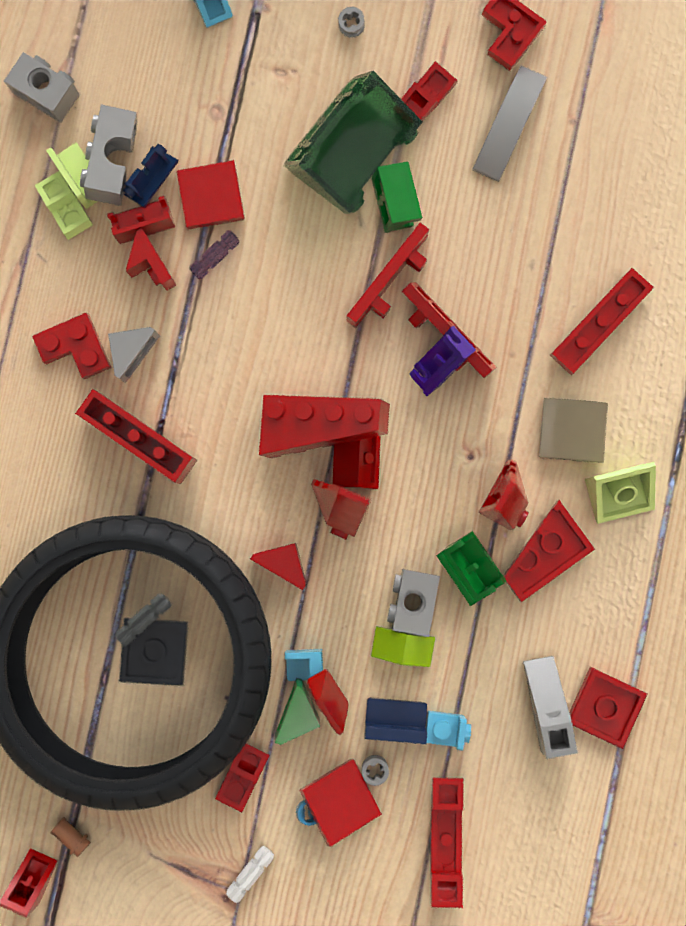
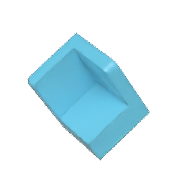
[285,649,323,681]

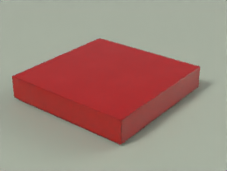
[176,160,245,230]
[569,667,648,749]
[299,759,382,847]

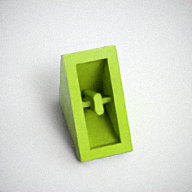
[371,626,435,667]

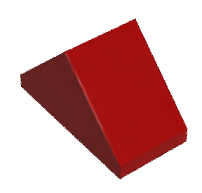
[250,543,307,590]
[0,848,58,918]

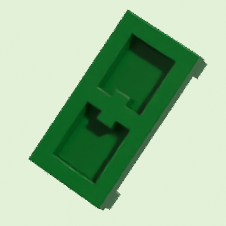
[371,162,423,233]
[436,531,506,606]

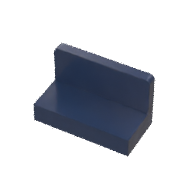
[364,697,427,744]

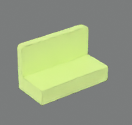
[46,142,98,209]

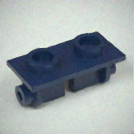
[123,144,179,208]

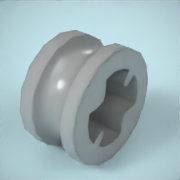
[338,7,365,37]
[362,755,389,786]

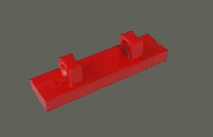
[347,222,430,328]
[402,282,497,378]

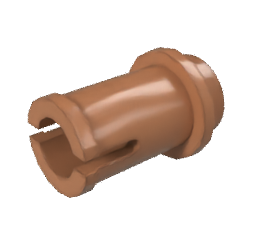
[50,817,91,857]

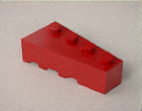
[259,395,390,459]

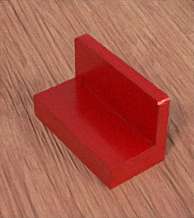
[332,436,381,489]

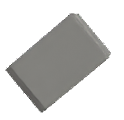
[108,327,160,383]

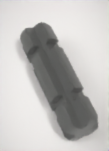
[115,594,171,646]

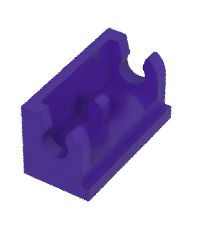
[410,326,476,396]

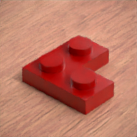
[482,0,547,71]
[32,313,112,379]

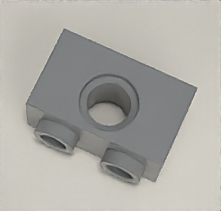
[4,52,80,123]
[387,569,440,637]

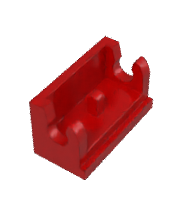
[107,196,175,244]

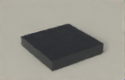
[119,617,189,686]

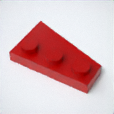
[503,500,595,602]

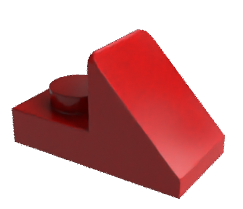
[126,228,176,291]

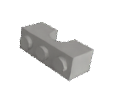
[80,104,137,206]

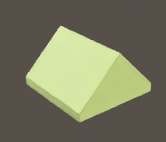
[585,462,656,524]

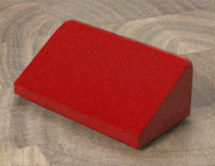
[307,669,349,735]

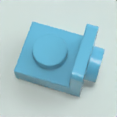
[426,710,471,751]

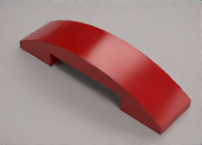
[430,777,464,908]

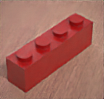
[75,389,197,484]

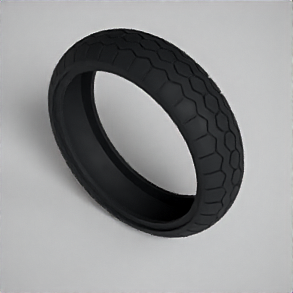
[0,515,272,811]

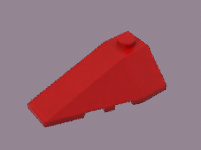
[311,479,370,540]

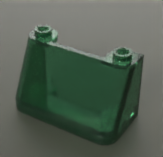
[284,71,423,214]

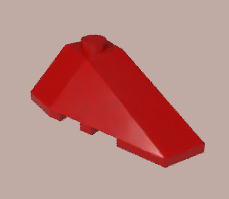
[478,459,529,530]

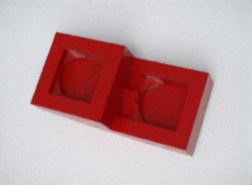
[396,61,458,125]
[215,744,270,812]

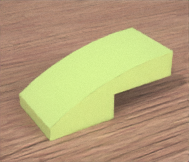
[35,171,93,240]

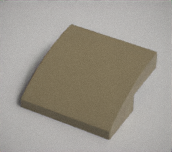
[539,398,608,463]

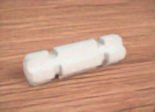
[226,846,274,903]

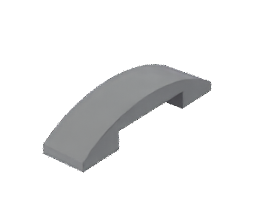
[473,66,547,182]

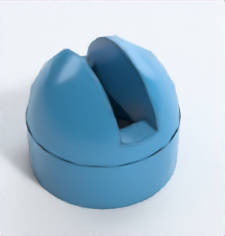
[296,800,316,826]

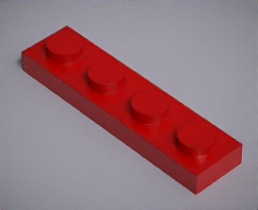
[550,268,654,375]

